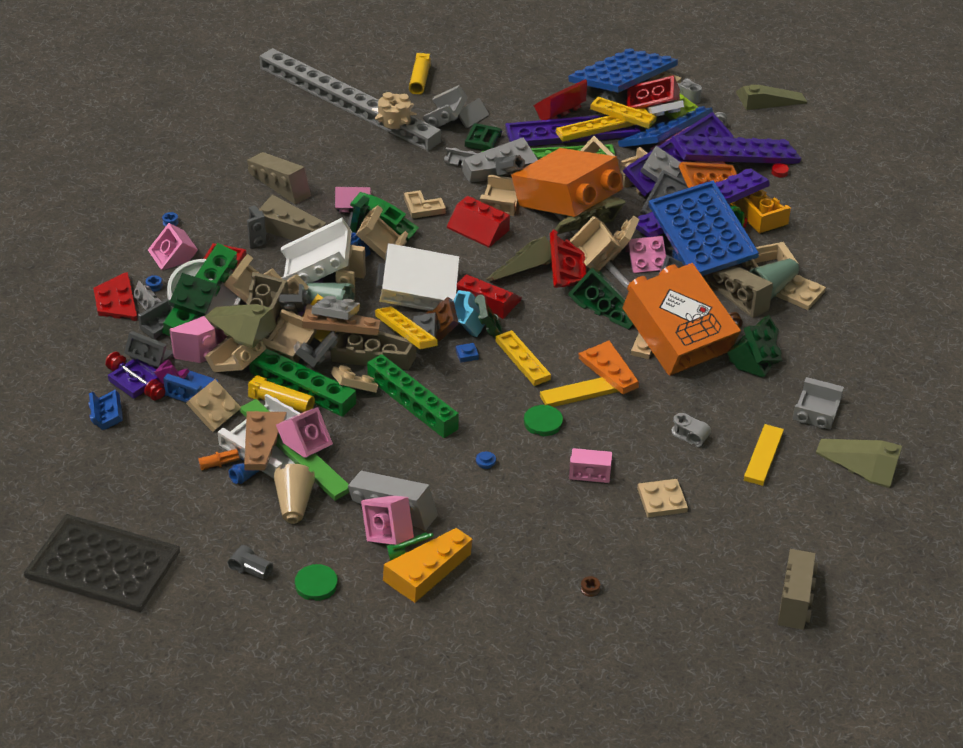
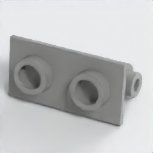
[444,147,478,167]
[134,281,161,310]

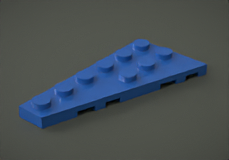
[618,106,713,147]

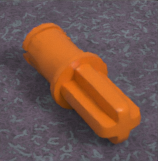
[198,449,240,471]

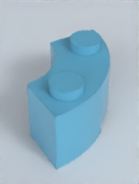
[454,290,485,337]

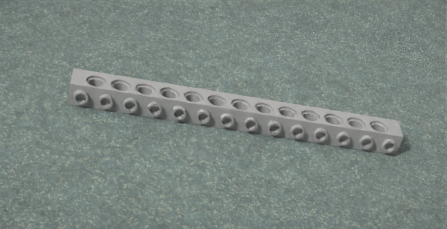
[259,48,441,151]

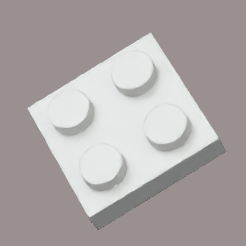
[647,100,684,116]

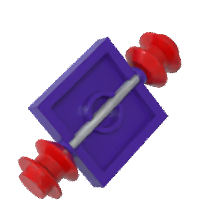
[105,352,165,401]

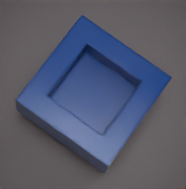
[456,343,479,363]

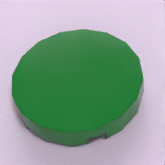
[524,405,563,436]
[295,564,338,601]

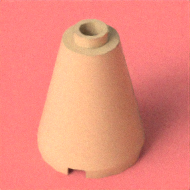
[274,464,315,524]

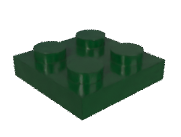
[169,273,218,317]
[744,326,783,364]

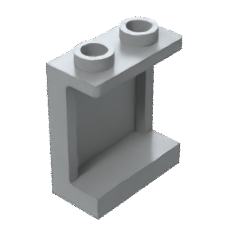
[423,85,468,128]
[793,377,844,430]

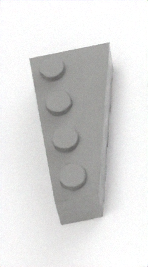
[462,137,538,183]
[348,471,438,531]

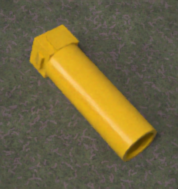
[409,53,431,95]
[248,375,315,413]

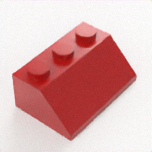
[627,75,680,109]
[533,79,587,120]
[447,196,510,247]
[456,274,522,319]

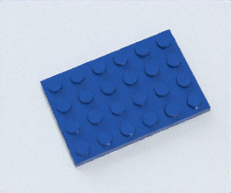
[568,49,678,92]
[649,180,759,276]

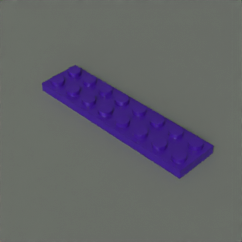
[623,112,734,197]
[505,115,640,146]
[671,135,801,164]
[636,168,770,237]

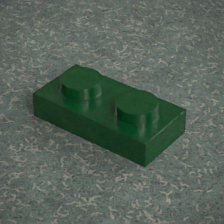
[350,195,370,233]

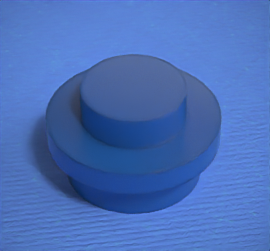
[476,451,496,469]

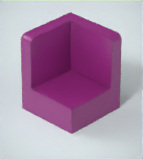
[154,360,190,384]

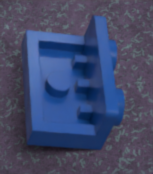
[88,389,123,430]

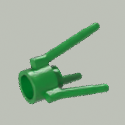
[387,533,434,561]

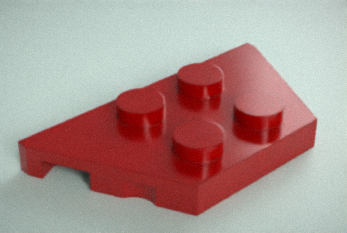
[550,229,586,288]
[93,272,137,321]

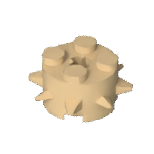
[372,92,417,129]

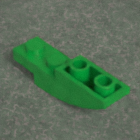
[350,192,419,242]

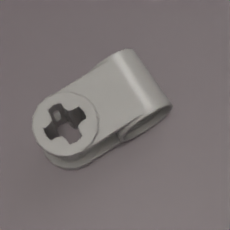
[678,78,702,104]
[671,413,711,447]

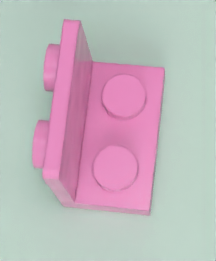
[625,236,666,273]
[569,448,612,483]

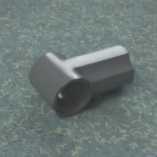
[494,155,525,176]
[227,545,273,579]

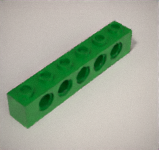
[163,243,238,337]
[249,349,356,417]
[367,354,459,438]

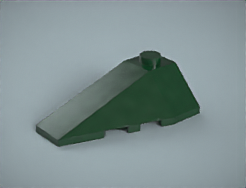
[568,268,634,329]
[727,315,778,377]

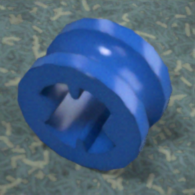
[162,212,179,227]
[145,275,163,292]

